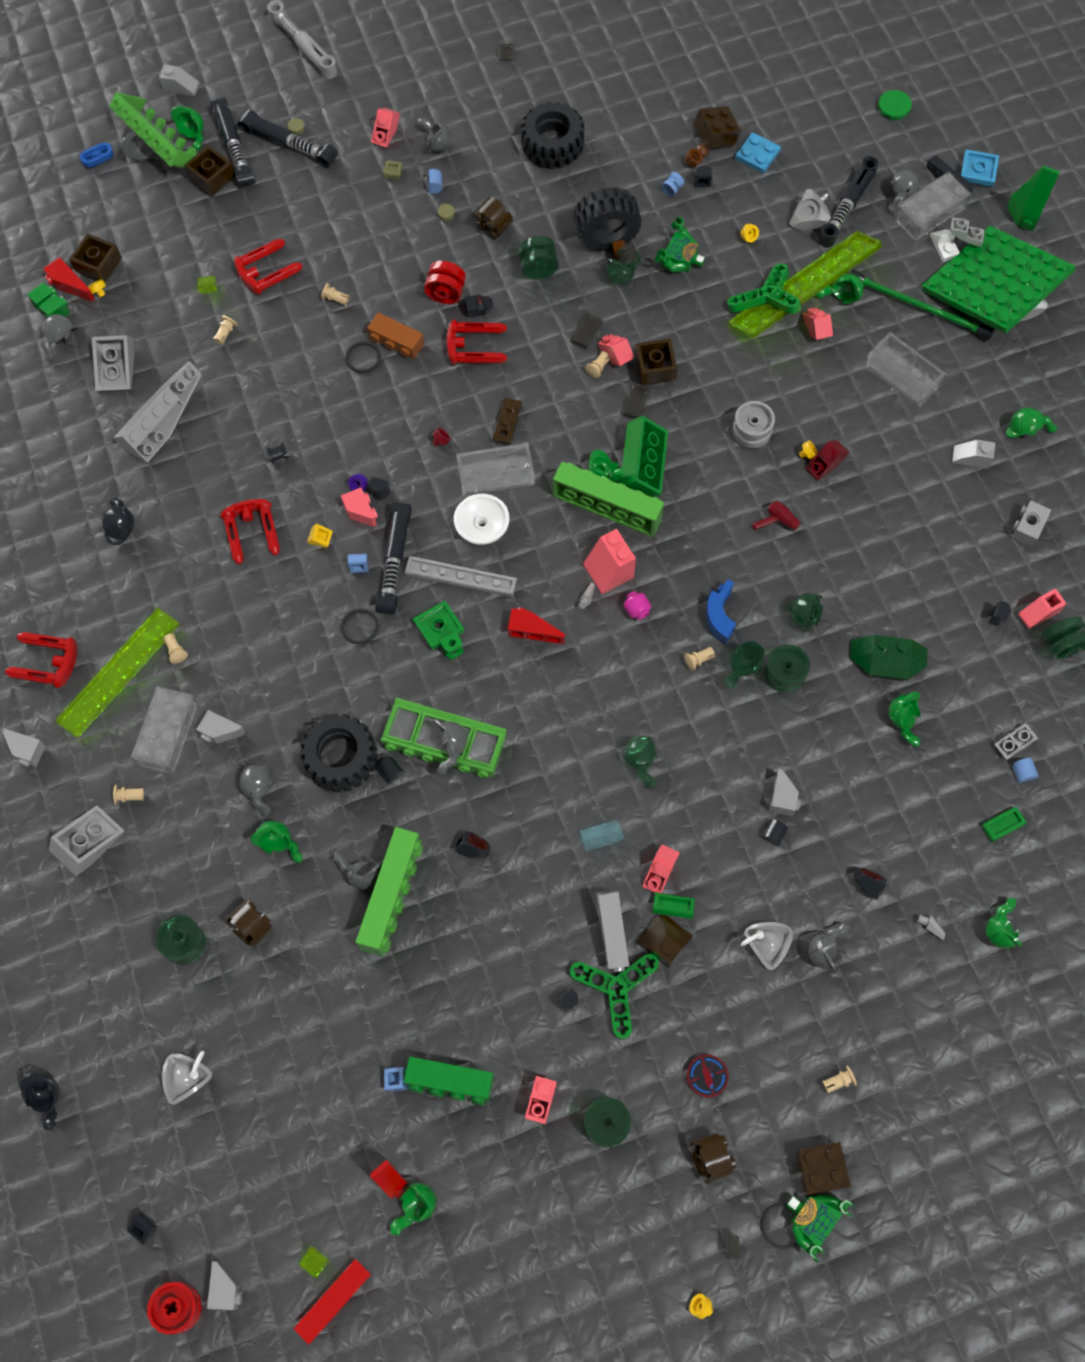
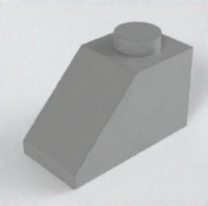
[159,65,199,96]
[952,440,995,469]
[196,710,245,744]
[3,729,46,767]
[770,769,801,816]
[207,1262,243,1310]

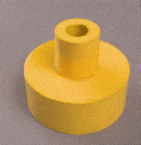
[741,224,759,242]
[88,279,106,297]
[799,440,818,460]
[689,1293,713,1319]

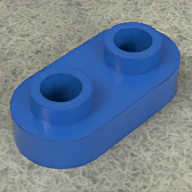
[80,143,113,167]

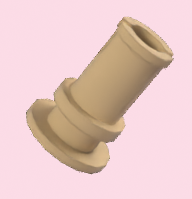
[321,283,349,306]
[213,316,237,345]
[585,351,611,379]
[163,634,188,664]
[684,646,715,671]
[113,785,144,805]
[822,1066,857,1094]

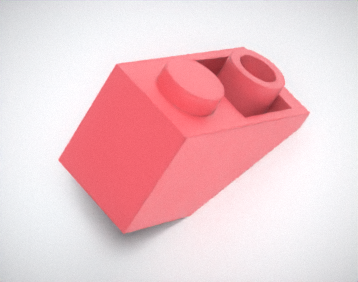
[371,108,400,147]
[802,308,833,340]
[597,334,635,366]
[341,488,378,527]
[1018,588,1067,629]
[642,844,680,893]
[525,1076,557,1124]

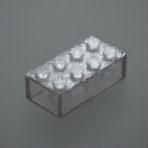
[893,172,971,240]
[864,332,947,408]
[456,443,535,496]
[131,686,198,774]

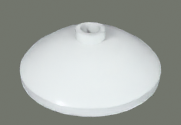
[454,494,509,545]

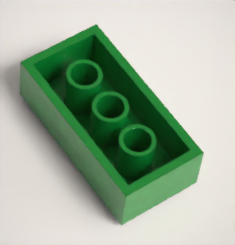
[620,416,668,497]
[404,1057,494,1106]

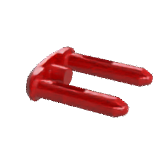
[234,239,303,295]
[447,319,507,365]
[220,499,280,565]
[5,632,78,688]

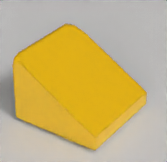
[307,524,333,548]

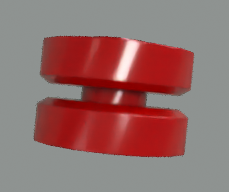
[424,261,466,305]
[147,1282,202,1335]

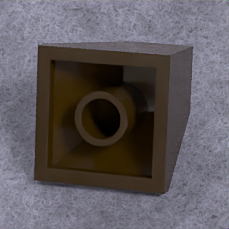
[636,914,693,968]

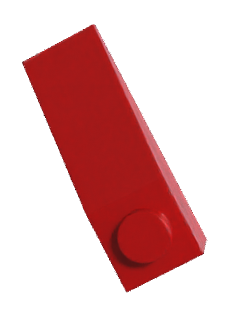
[43,257,95,301]
[508,608,565,645]
[370,1160,409,1199]

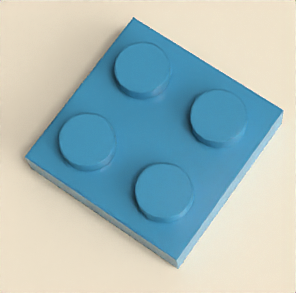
[735,132,781,174]
[961,149,999,187]

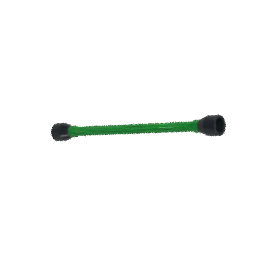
[850,269,995,341]

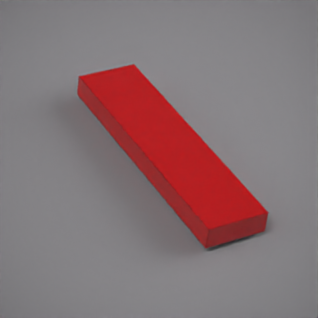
[293,1259,372,1345]

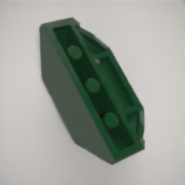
[850,635,928,681]

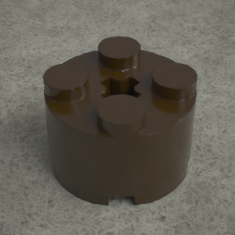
[473,197,513,240]
[225,900,272,948]
[690,1133,736,1184]

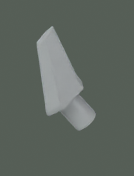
[579,583,595,609]
[917,915,945,941]

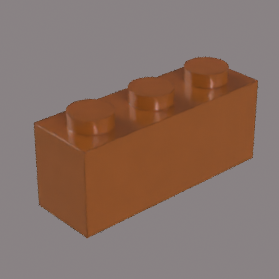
[367,312,425,359]

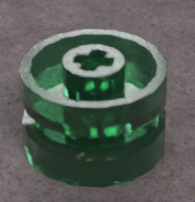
[518,236,559,280]
[1042,616,1085,660]
[765,644,810,693]
[156,915,207,965]
[584,1097,631,1148]

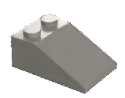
[92,335,134,391]
[49,805,124,876]

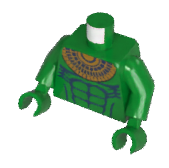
[655,217,705,273]
[786,1194,856,1263]

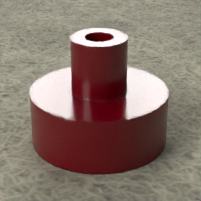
[432,427,451,446]

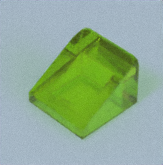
[197,276,217,293]
[299,1246,330,1278]

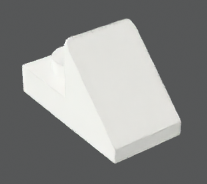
[930,229,960,262]

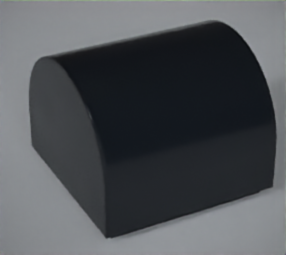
[694,166,713,187]
[369,477,390,500]
[989,600,1011,626]
[377,756,405,785]
[761,819,788,847]
[557,988,578,1013]
[128,1212,158,1245]

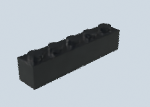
[926,155,974,199]

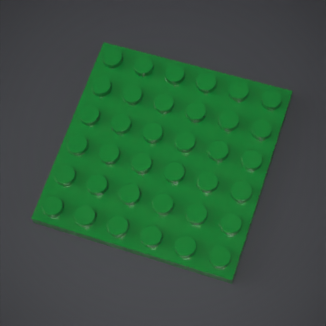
[922,226,1075,334]

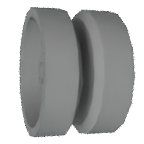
[733,401,775,448]

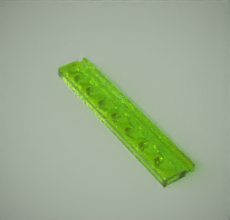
[55,607,180,739]

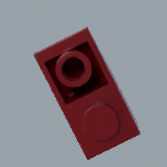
[806,440,850,480]

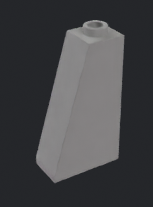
[596,890,629,972]

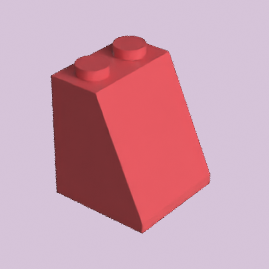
[583,529,636,594]

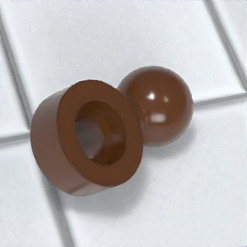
[685,144,709,167]

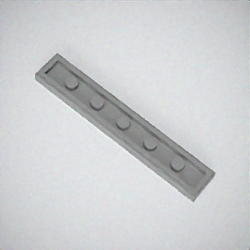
[404,556,517,597]

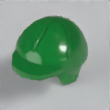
[171,106,204,151]
[815,273,864,304]
[1006,407,1057,439]
[588,450,626,483]
[889,691,921,747]
[250,821,303,863]
[986,898,1022,949]
[390,1183,437,1236]

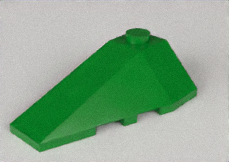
[1007,165,1060,231]

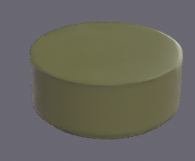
[288,118,305,135]
[438,204,455,221]

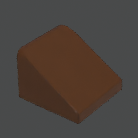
[611,240,625,266]

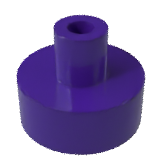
[348,473,368,491]

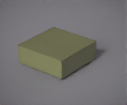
[383,161,403,180]

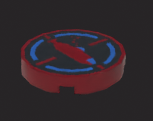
[686,1055,729,1098]

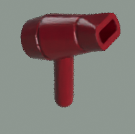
[752,500,801,532]

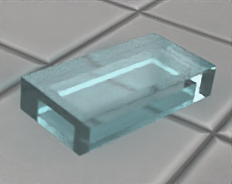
[580,819,624,851]

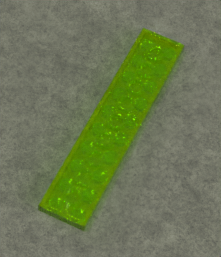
[728,231,882,339]

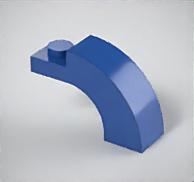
[706,579,736,645]

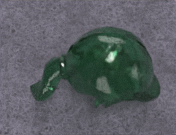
[606,251,641,285]
[724,641,764,689]
[624,736,657,789]

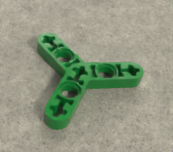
[727,264,801,314]
[570,954,659,1040]

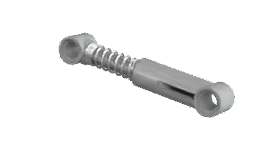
[267,1,337,79]

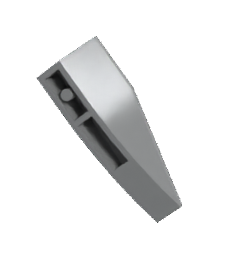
[114,361,202,463]

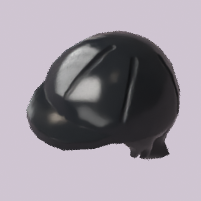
[102,497,134,545]
[20,1073,60,1130]

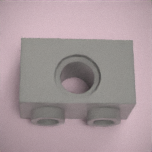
[1012,501,1051,547]

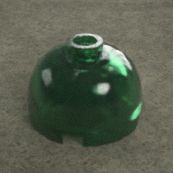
[789,593,824,631]

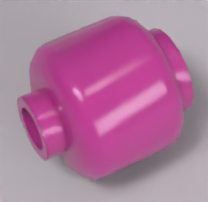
[624,591,652,620]

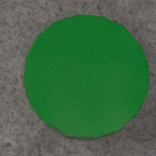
[878,90,912,120]

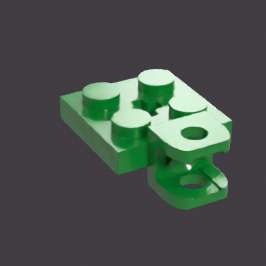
[413,601,465,660]

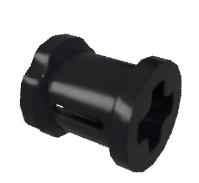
[266,443,289,464]

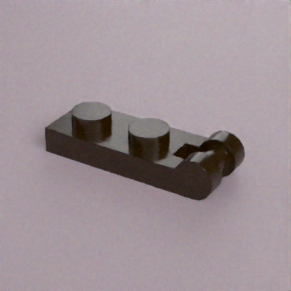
[493,398,522,445]

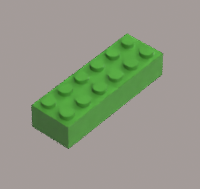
[553,461,664,537]
[356,827,424,957]

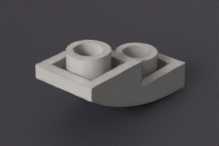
[950,217,984,247]
[994,723,1038,760]

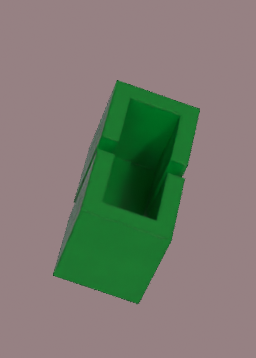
[27,282,70,318]

